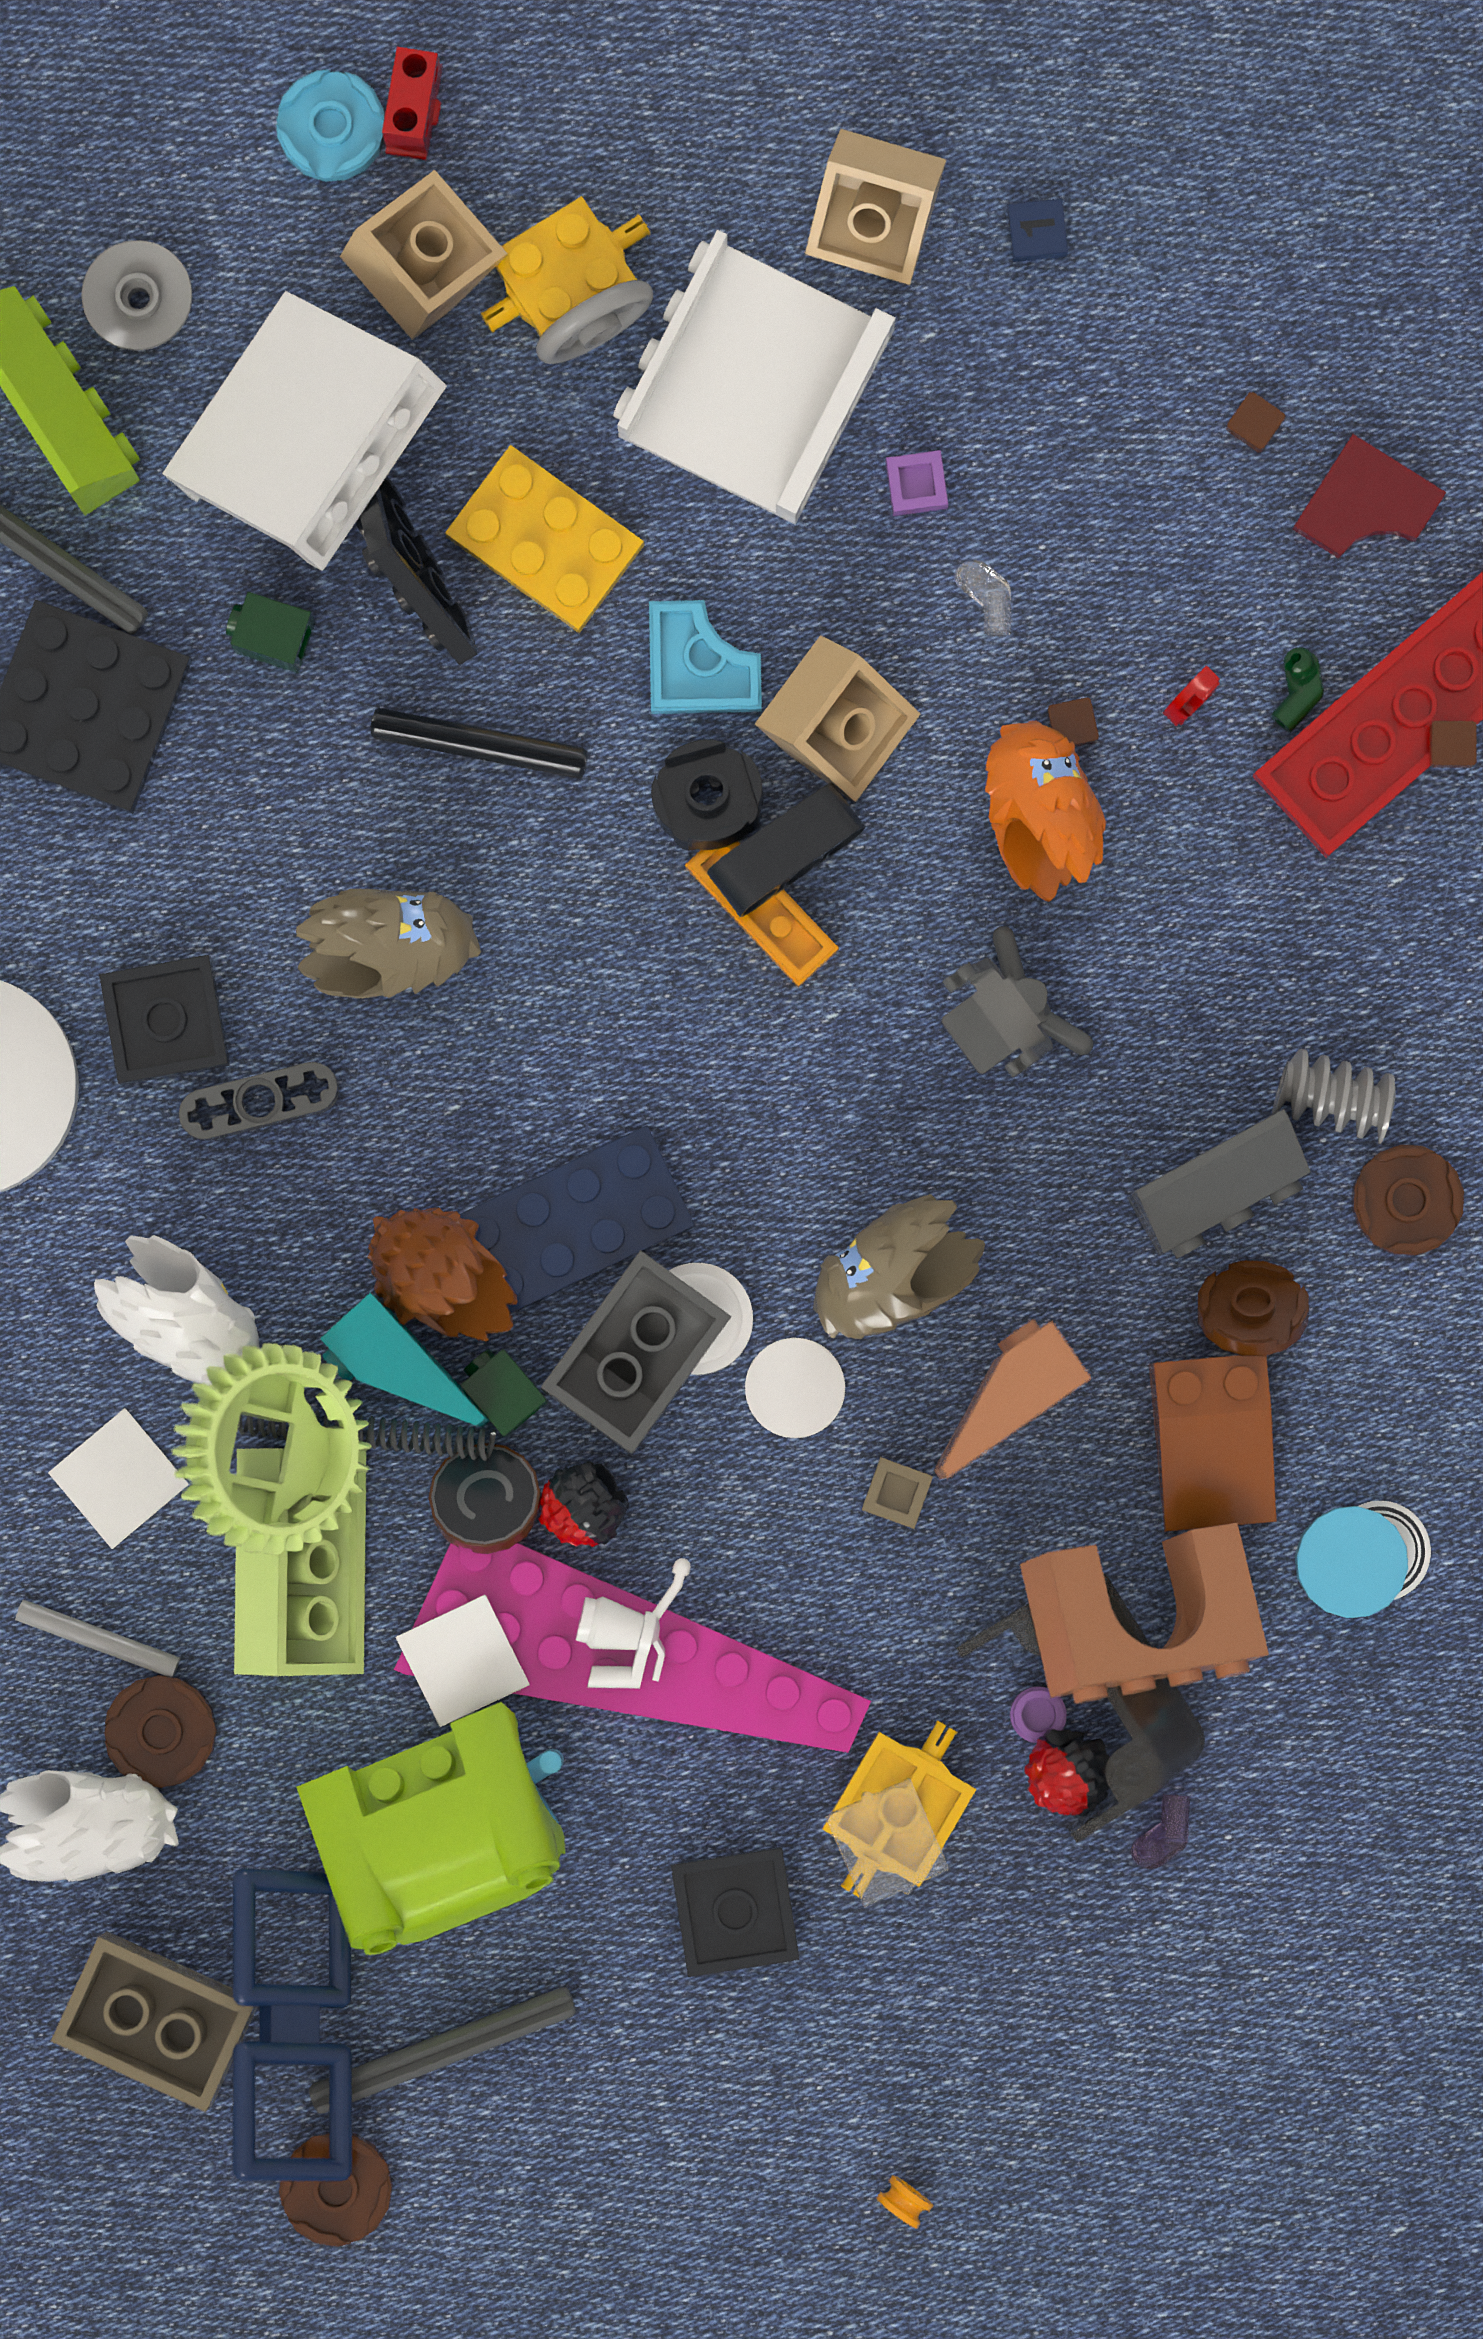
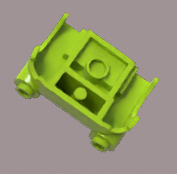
[296,1702,566,1955]

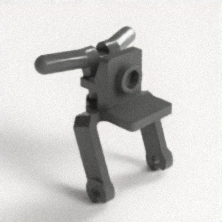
[941,926,1093,1078]

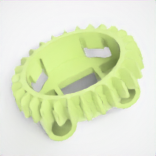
[172,1343,372,1555]

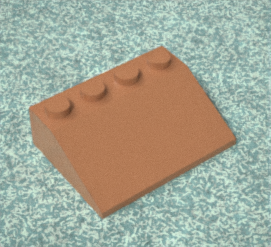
[933,1319,1091,1479]

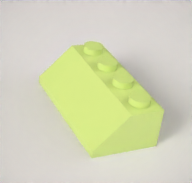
[234,1448,366,1676]

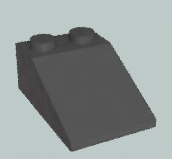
[541,1250,732,1456]

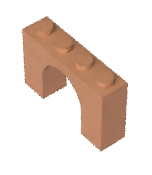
[1020,1523,1269,1704]

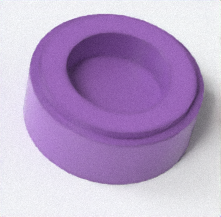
[1010,1686,1067,1743]

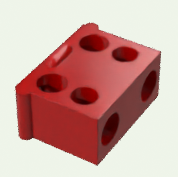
[382,46,442,160]

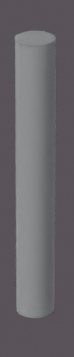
[15,1599,181,1678]

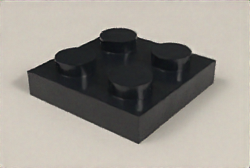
[99,955,230,1085]
[671,1846,800,1977]

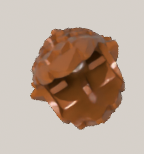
[368,1207,518,1342]

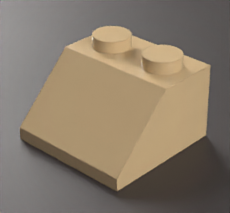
[805,129,946,285]
[340,170,507,340]
[755,635,920,802]

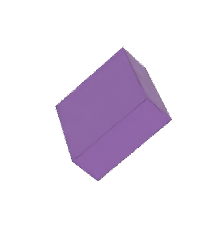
[885,450,948,516]

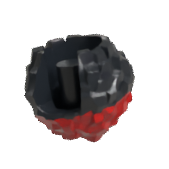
[539,1462,630,1547]
[1024,1729,1116,1816]

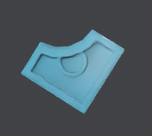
[649,600,762,714]

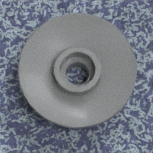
[82,240,192,351]

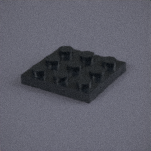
[0,599,192,814]

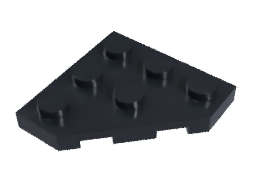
[356,476,478,665]

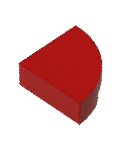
[1163,665,1220,726]

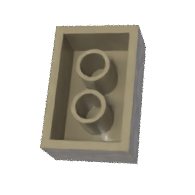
[51,1931,257,2112]

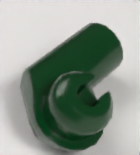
[1271,647,1324,733]

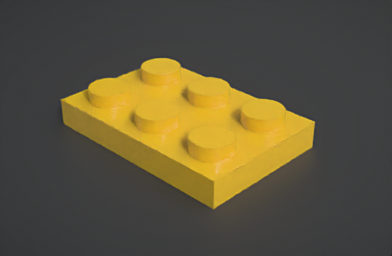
[445,445,644,633]

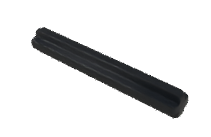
[370,708,588,779]

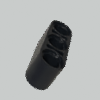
[707,783,866,917]

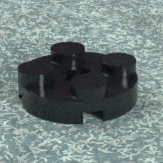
[651,739,764,851]

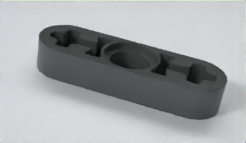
[179,1062,339,1141]

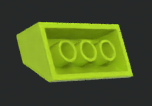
[0,286,140,516]

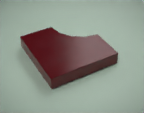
[1292,434,1446,559]

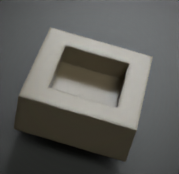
[861,1457,933,1529]

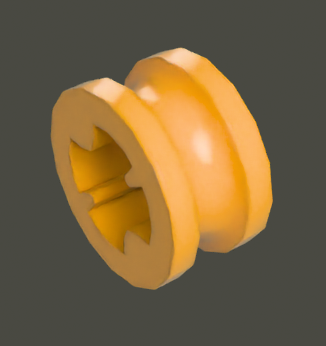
[876,2175,933,2229]

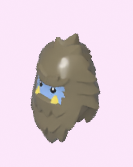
[296,889,481,999]
[813,1194,985,1339]

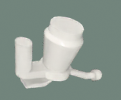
[575,1558,690,1688]

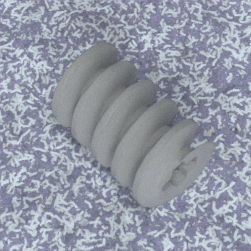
[1272,1049,1396,1144]

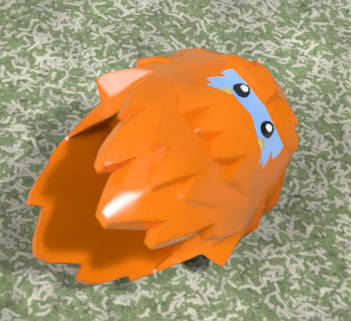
[985,720,1106,902]

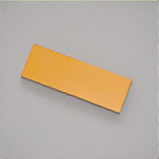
[685,841,839,988]

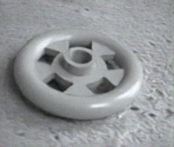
[536,280,653,364]

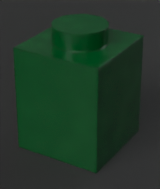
[226,592,316,674]
[460,1348,549,1438]

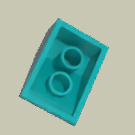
[320,1293,490,1427]

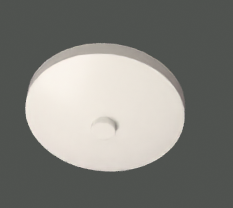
[0,980,79,1193]

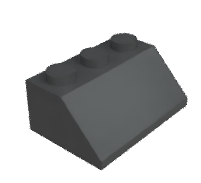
[1127,1109,1311,1259]

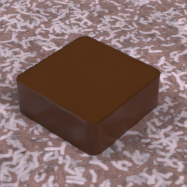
[1226,392,1285,453]
[1047,697,1099,747]
[1430,721,1477,768]

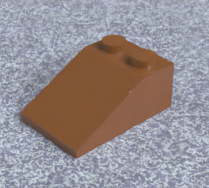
[1149,1355,1277,1532]

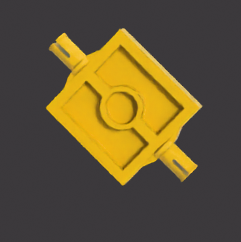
[480,196,651,337]
[822,1720,976,1898]

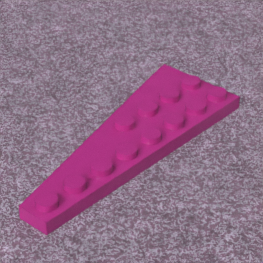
[394,1543,871,1753]

